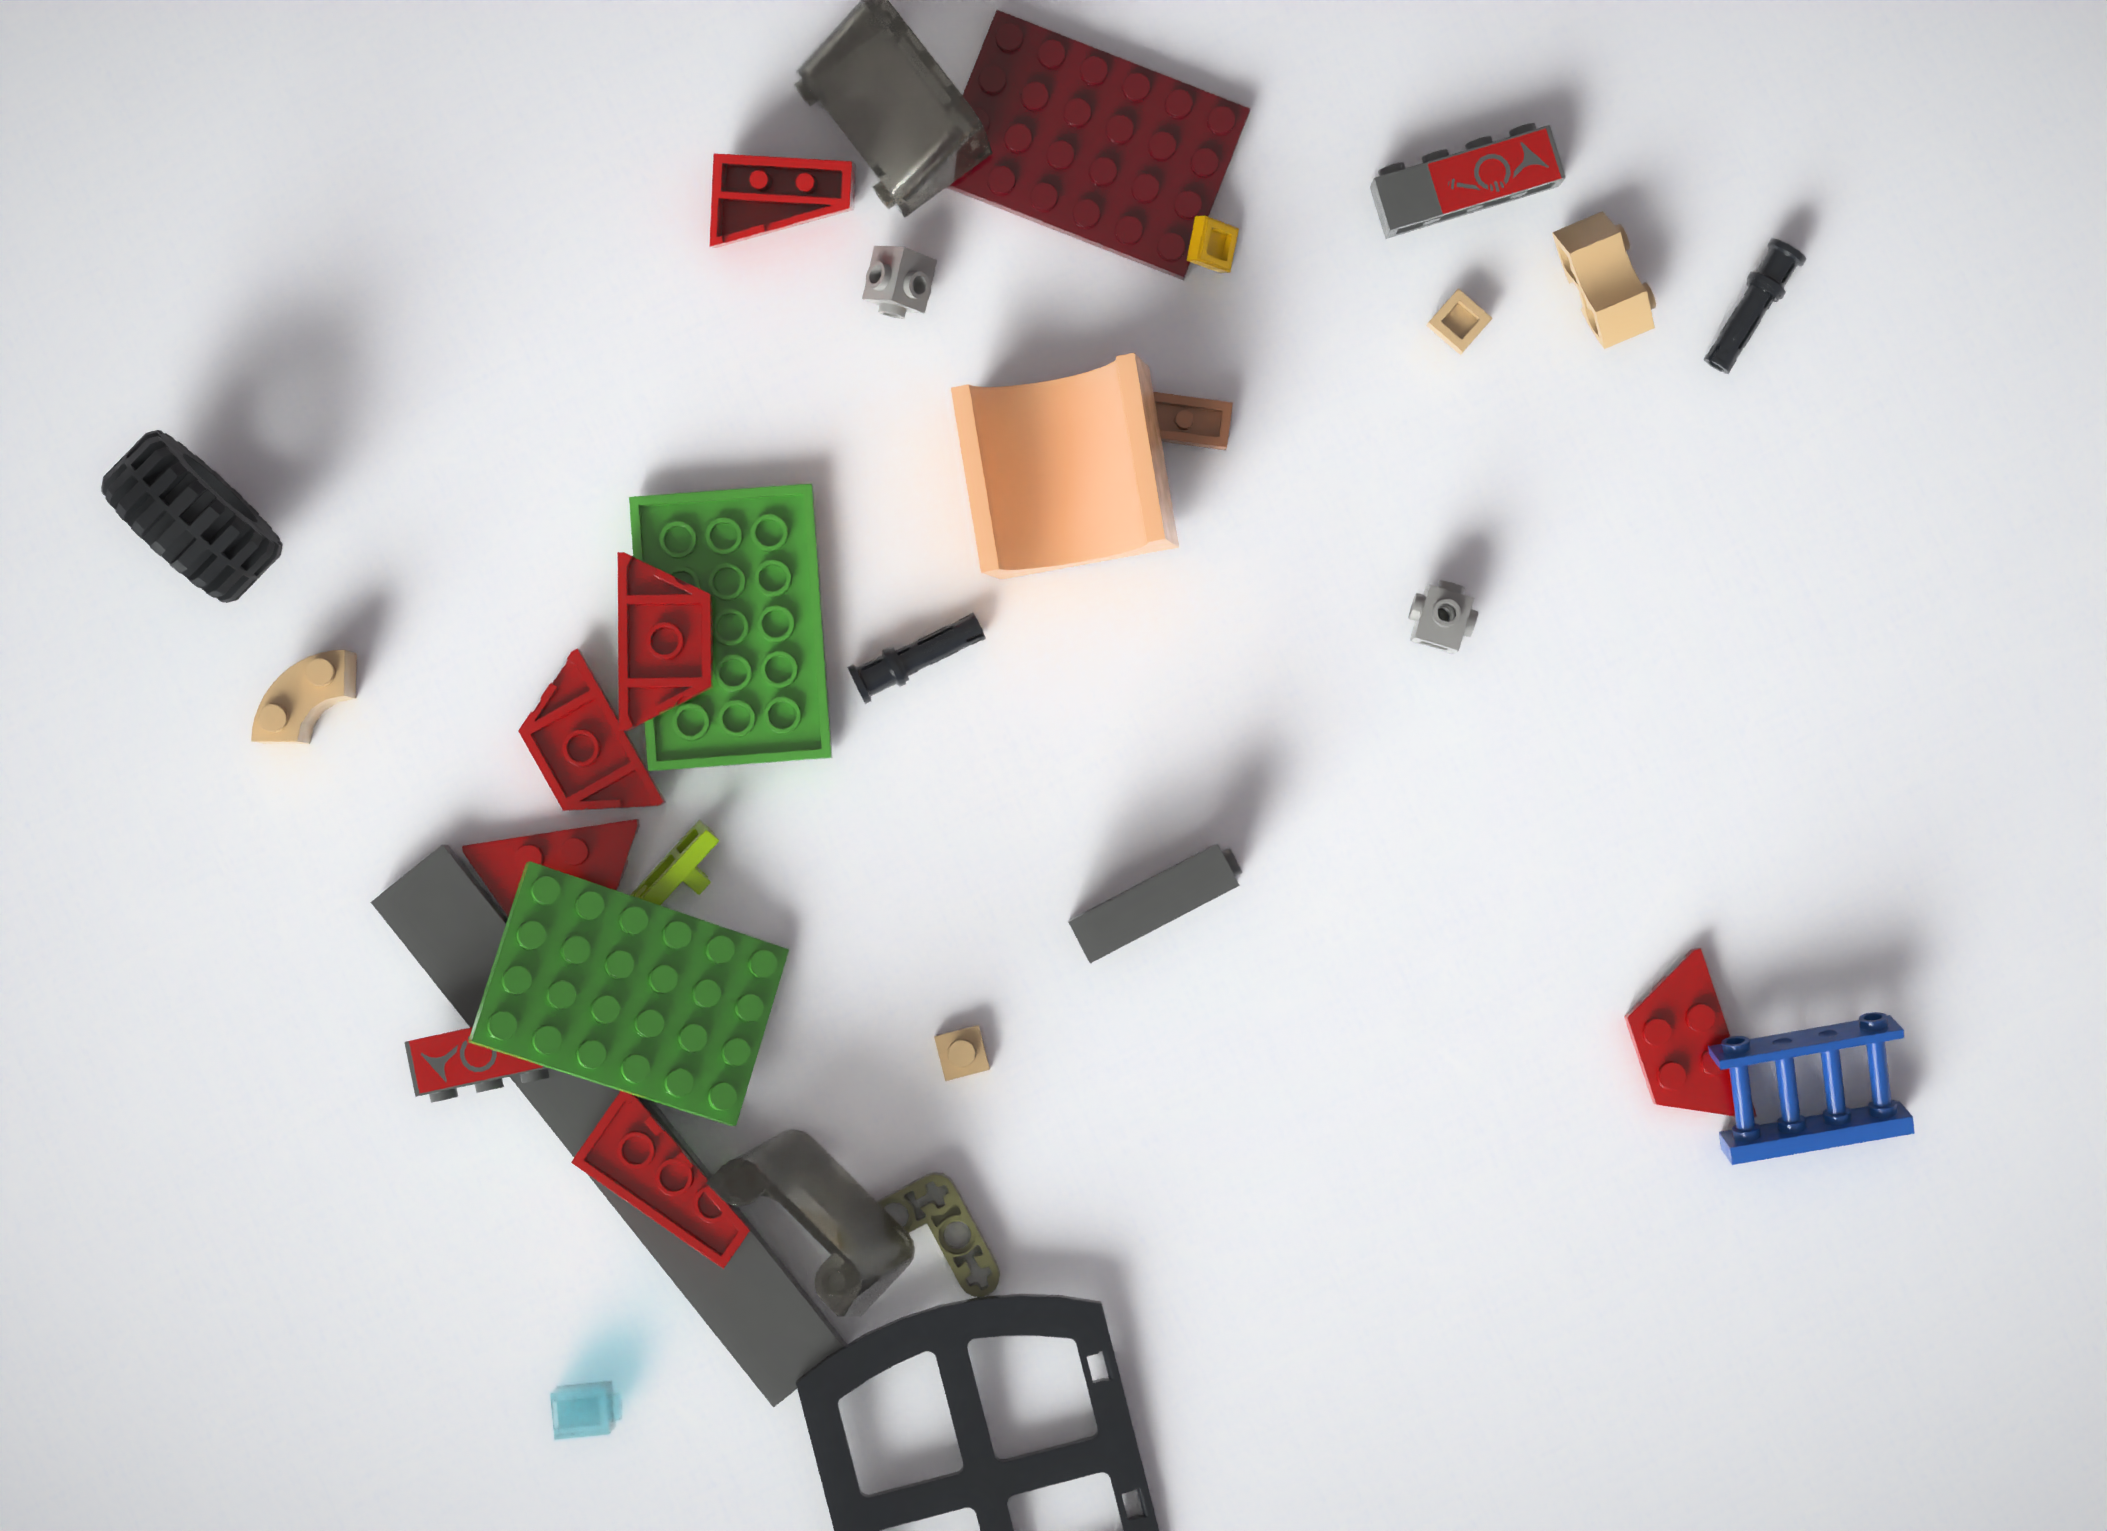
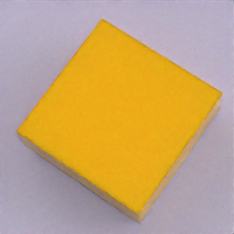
[1186,216,1239,273]

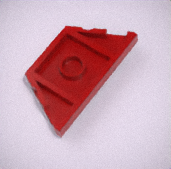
[617,552,713,731]
[518,649,666,811]
[462,819,640,917]
[1624,948,1757,1118]

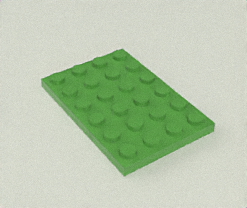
[629,483,833,771]
[468,861,789,1126]

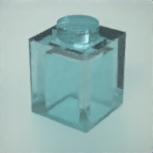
[550,1381,622,1440]

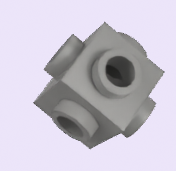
[862,246,937,319]
[1408,580,1478,654]

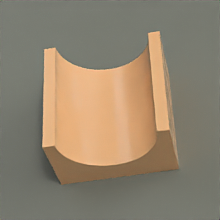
[951,353,1179,580]

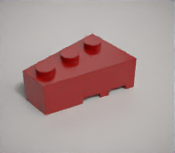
[709,153,856,248]

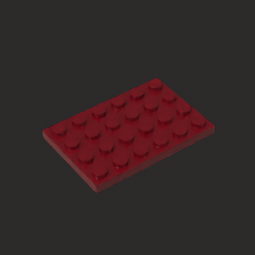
[930,10,1251,281]

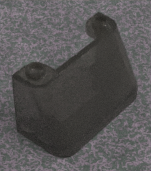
[794,0,993,218]
[707,1129,915,1317]

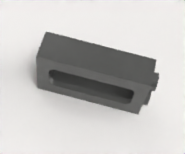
[1068,844,1242,963]

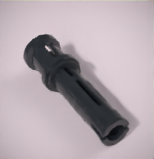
[1703,238,1806,374]
[847,612,986,704]

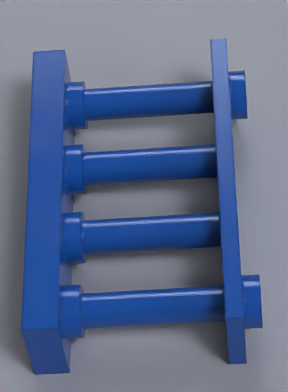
[1708,1012,1915,1165]

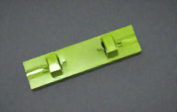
[630,819,719,905]

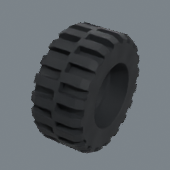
[101,430,283,603]

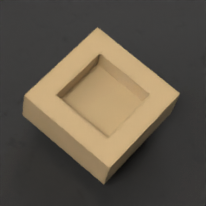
[1426,288,1493,355]
[934,1024,990,1081]

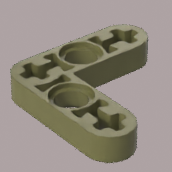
[833,1172,1000,1297]

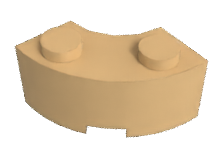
[1552,211,1656,349]
[251,650,357,744]

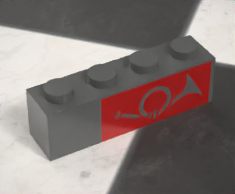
[1370,123,1566,239]
[404,1027,549,1103]

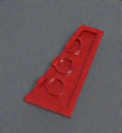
[571,1091,752,1269]

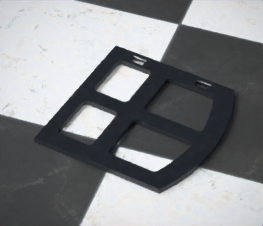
[796,1294,1159,1531]

